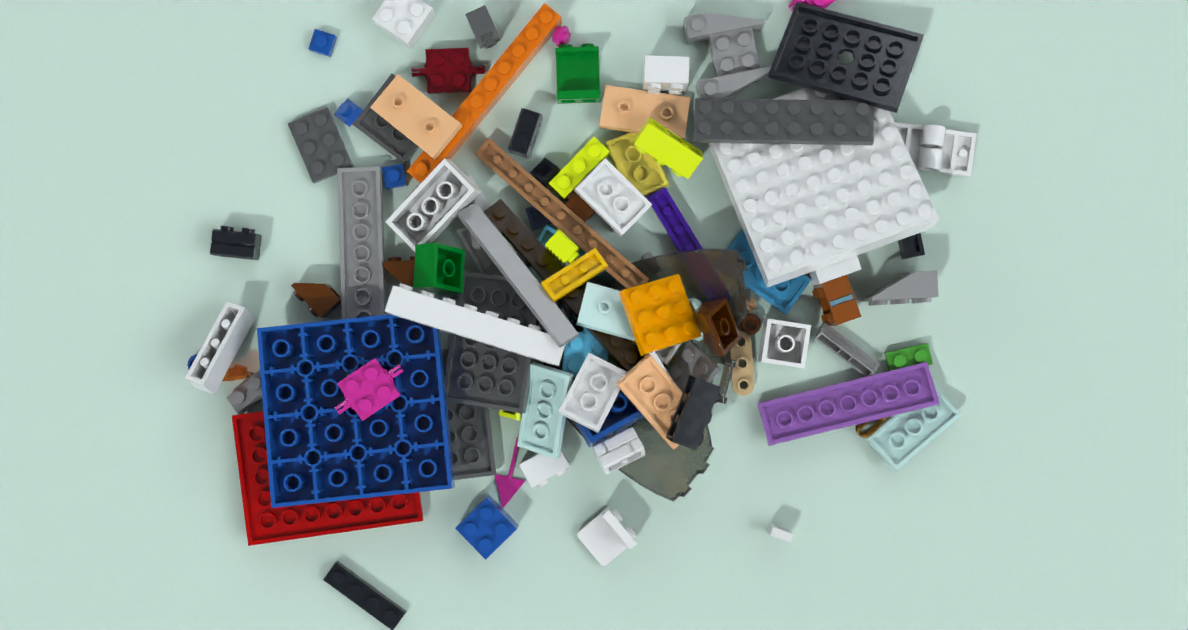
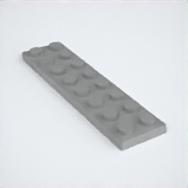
[337,166,387,319]

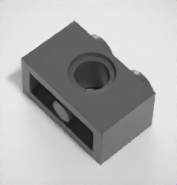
[465,5,500,49]

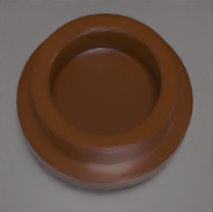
[739,313,761,335]

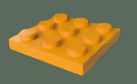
[618,274,701,356]

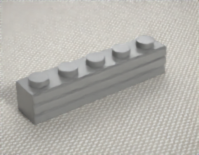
[814,323,880,377]

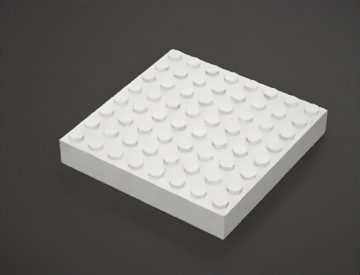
[708,88,939,288]

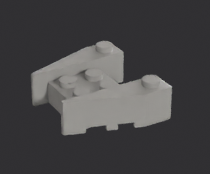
[683,13,771,99]

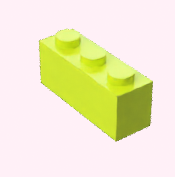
[634,117,703,179]
[549,137,610,201]

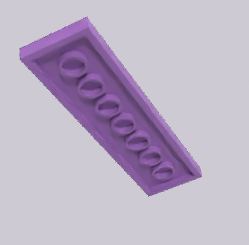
[757,362,940,446]

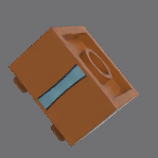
[812,275,862,326]

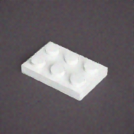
[574,158,652,236]
[558,353,627,433]

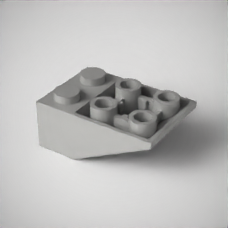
[862,270,939,306]

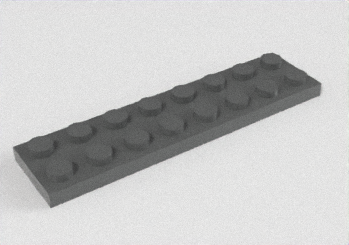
[693,98,874,145]

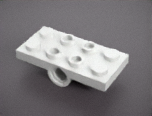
[895,122,977,177]

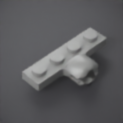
[226,369,262,414]

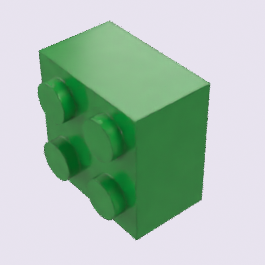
[413,242,465,295]

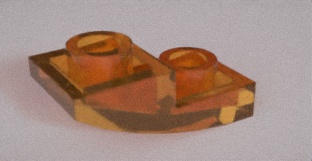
[222,364,253,381]

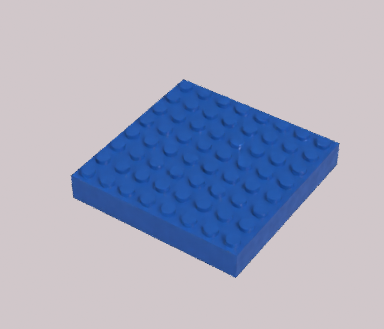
[257,314,455,508]

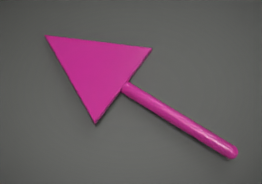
[495,437,526,508]

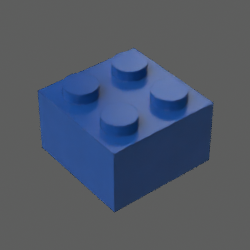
[455,494,519,560]

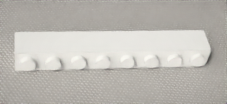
[385,284,565,366]

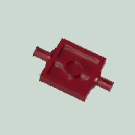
[411,48,485,94]

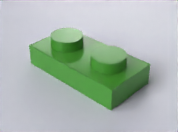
[884,343,933,371]

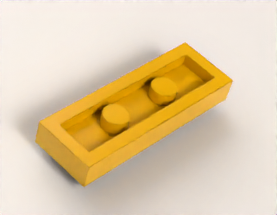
[540,248,608,302]

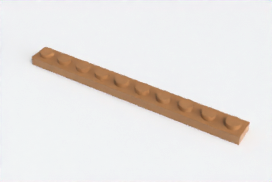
[475,138,650,289]

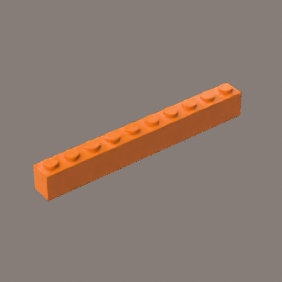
[406,3,562,183]

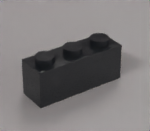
[665,375,721,450]

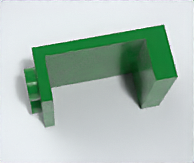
[555,43,600,104]

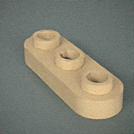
[729,331,754,396]

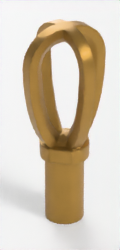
[855,417,889,438]

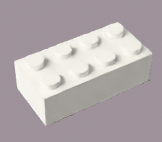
[386,159,482,252]

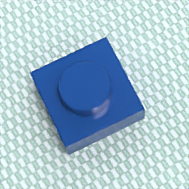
[308,29,337,58]
[334,98,363,127]
[382,164,408,189]

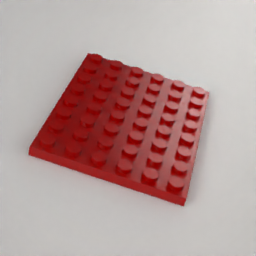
[232,411,424,546]

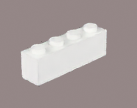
[185,301,255,395]

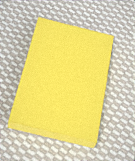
[605,132,670,196]

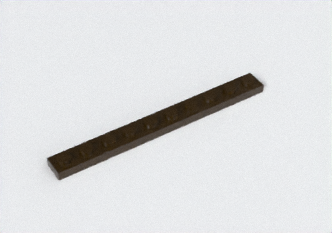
[484,199,644,372]

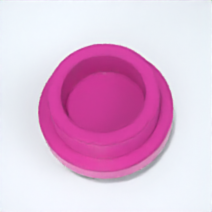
[552,25,571,47]

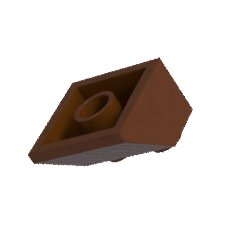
[694,298,741,357]

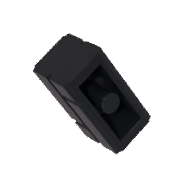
[508,108,543,159]
[210,226,262,261]

